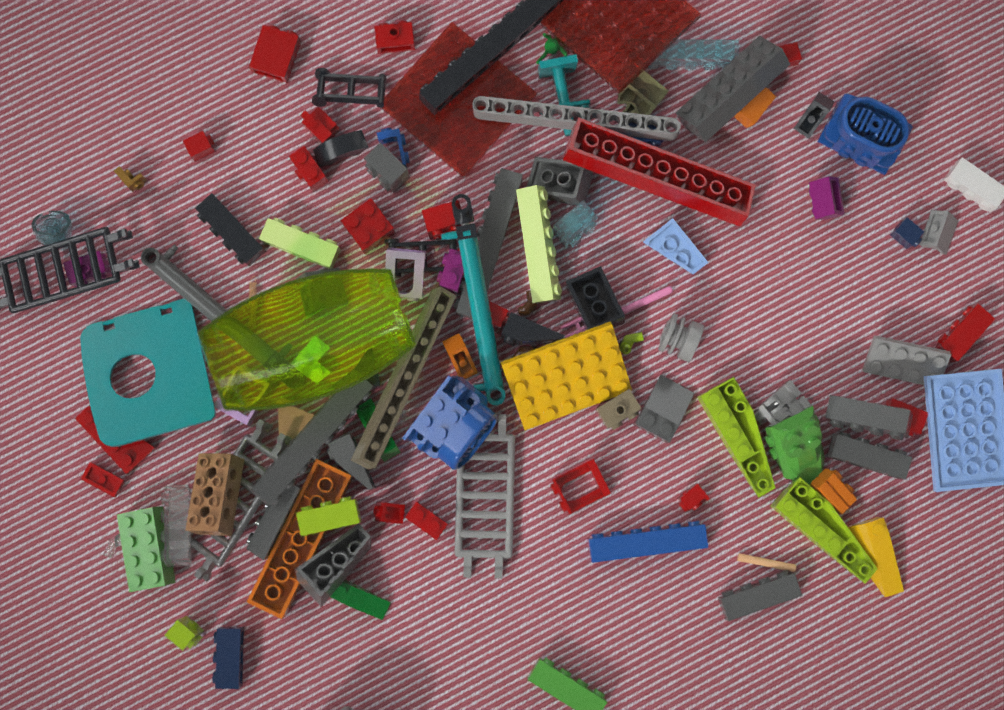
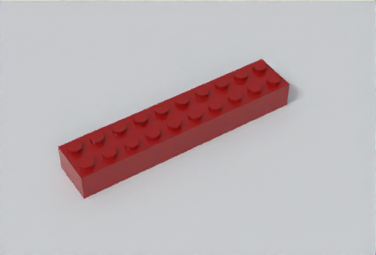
[563,117,756,227]

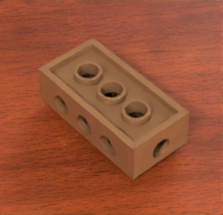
[185,453,244,536]

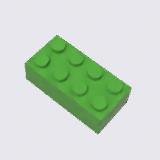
[117,506,176,592]

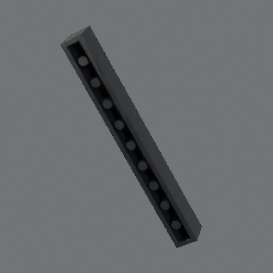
[419,0,567,115]

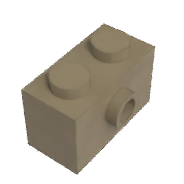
[595,389,642,430]

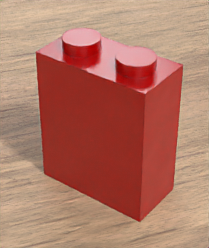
[249,25,301,83]

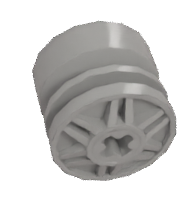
[658,313,704,363]

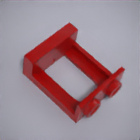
[550,459,611,515]

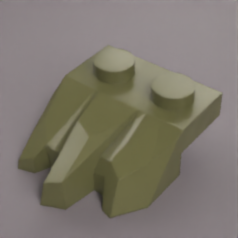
[617,67,669,115]

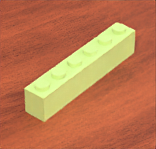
[516,185,562,303]

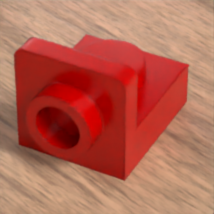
[373,502,405,524]

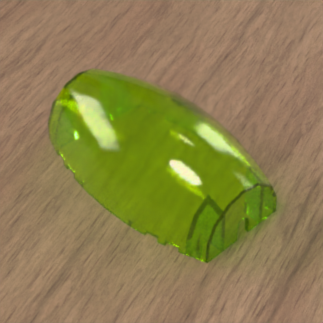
[197,269,416,411]

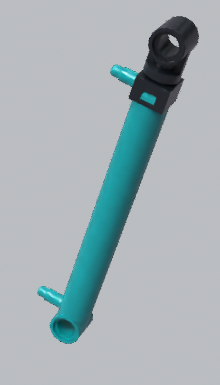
[441,194,506,405]

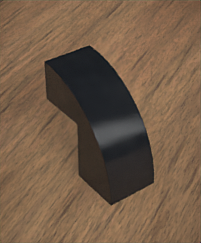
[313,130,368,167]

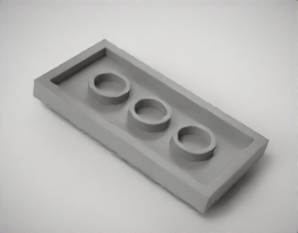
[862,335,951,385]

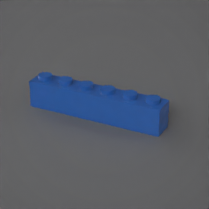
[588,521,709,563]

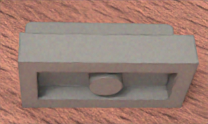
[919,210,958,255]

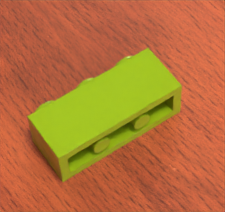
[296,496,361,536]

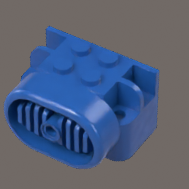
[817,94,913,175]
[402,376,498,470]

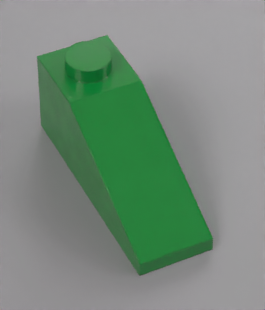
[330,580,391,620]

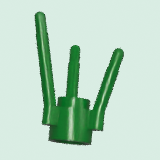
[536,33,567,64]

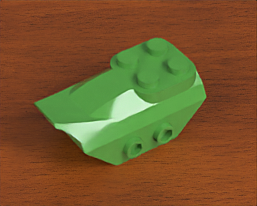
[765,406,825,485]

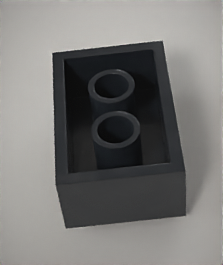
[566,266,625,330]

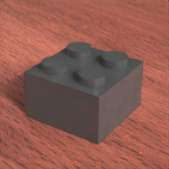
[364,142,410,193]

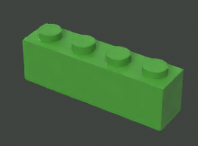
[527,657,607,710]

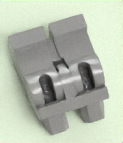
[754,380,812,427]

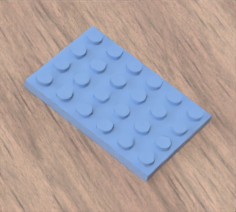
[923,369,1004,492]

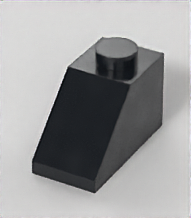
[793,92,834,139]

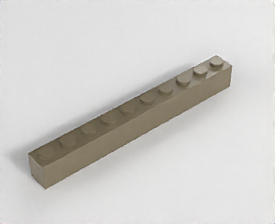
[351,286,456,469]

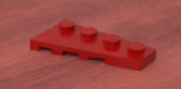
[75,405,156,474]

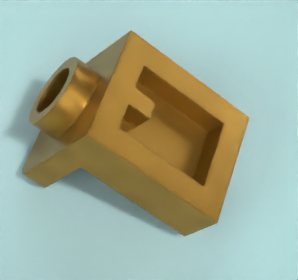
[114,166,147,192]

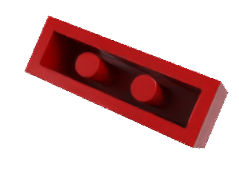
[935,304,995,363]

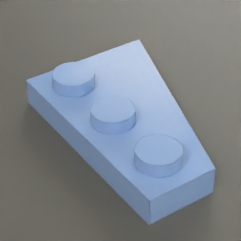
[643,218,708,275]

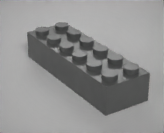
[676,36,791,142]

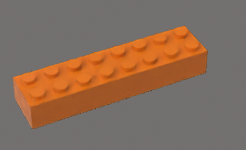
[246,459,353,619]

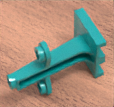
[537,54,591,136]

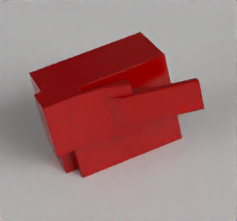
[300,107,340,144]

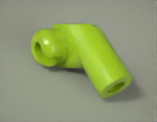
[619,332,644,355]

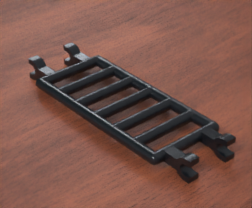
[0,227,140,314]

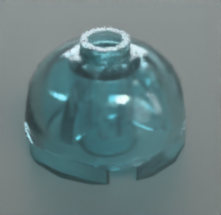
[31,210,73,245]

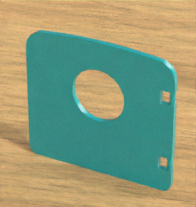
[80,299,216,447]

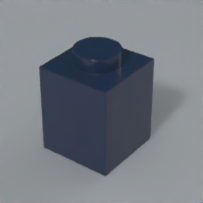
[890,217,924,249]

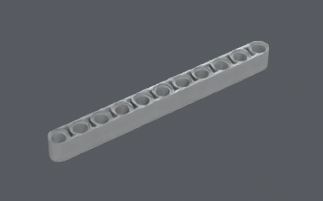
[472,96,681,141]

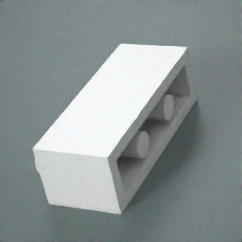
[944,157,1004,212]

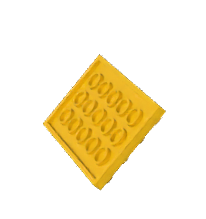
[500,322,632,431]

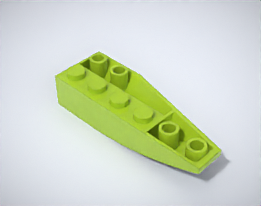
[697,377,775,498]
[770,477,878,584]

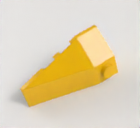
[848,517,904,597]

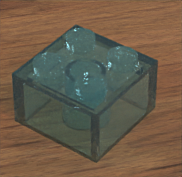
[553,201,598,249]

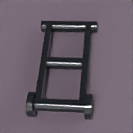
[312,68,386,108]
[384,238,457,278]

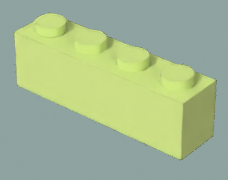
[259,217,341,269]

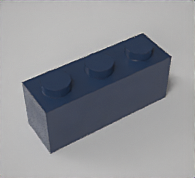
[212,626,244,689]

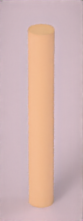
[737,553,796,572]

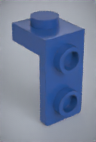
[377,128,410,168]

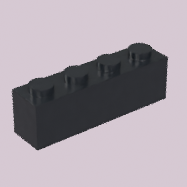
[195,193,266,266]

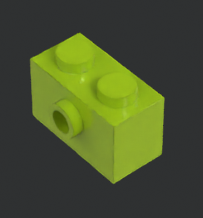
[164,616,204,651]

